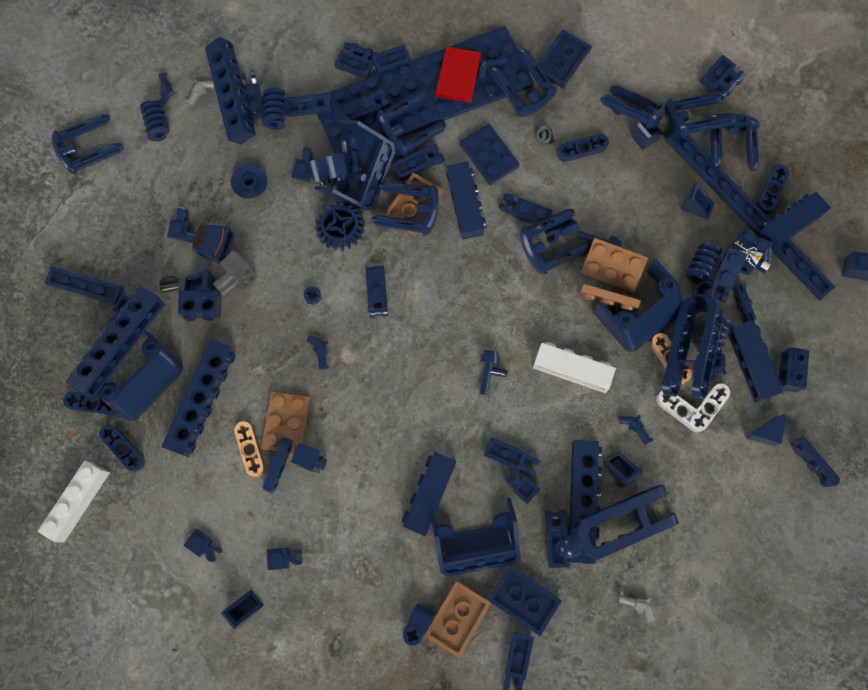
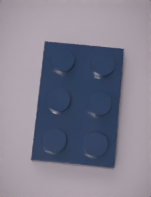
[538,29,592,89]
[459,124,520,186]
[488,565,562,636]

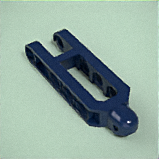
[662,281,724,398]
[557,484,679,560]

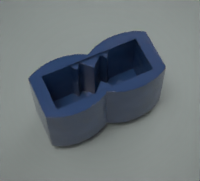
[309,153,351,186]

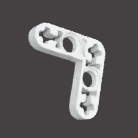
[656,384,730,432]

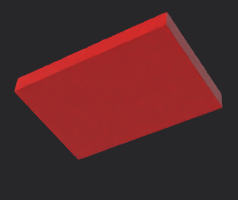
[436,47,481,103]

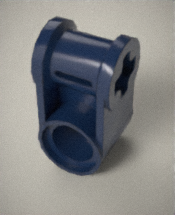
[403,603,436,646]

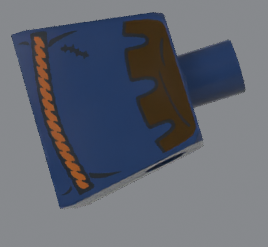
[185,224,234,265]

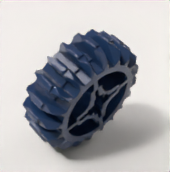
[315,201,365,251]

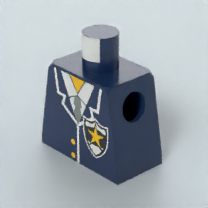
[720,229,771,275]

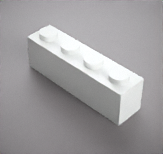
[533,342,616,393]
[37,461,110,543]

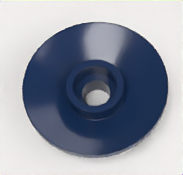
[231,164,268,199]

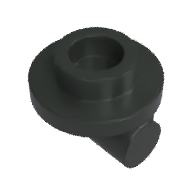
[536,125,555,144]
[159,275,180,293]

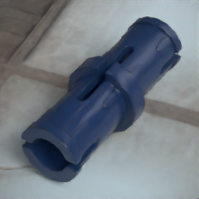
[733,284,757,323]

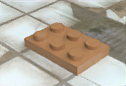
[384,173,444,236]
[581,237,648,293]
[578,284,641,312]
[261,392,311,454]
[424,581,491,659]

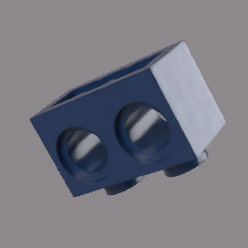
[178,291,222,321]
[779,347,809,393]
[291,443,327,474]

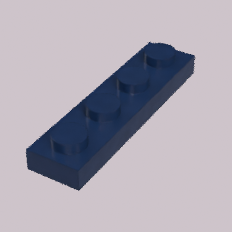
[44,266,124,305]

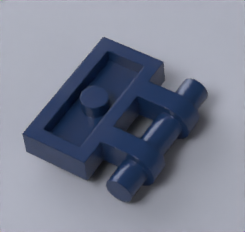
[334,42,378,78]
[699,54,745,99]

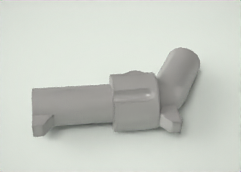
[184,80,214,107]
[618,591,655,622]

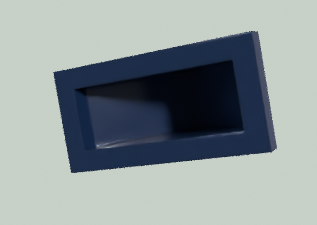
[632,122,665,150]
[681,183,714,219]
[184,269,215,291]
[745,413,787,446]
[603,451,643,487]
[221,590,264,629]

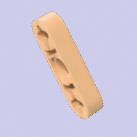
[650,333,692,384]
[234,421,265,477]

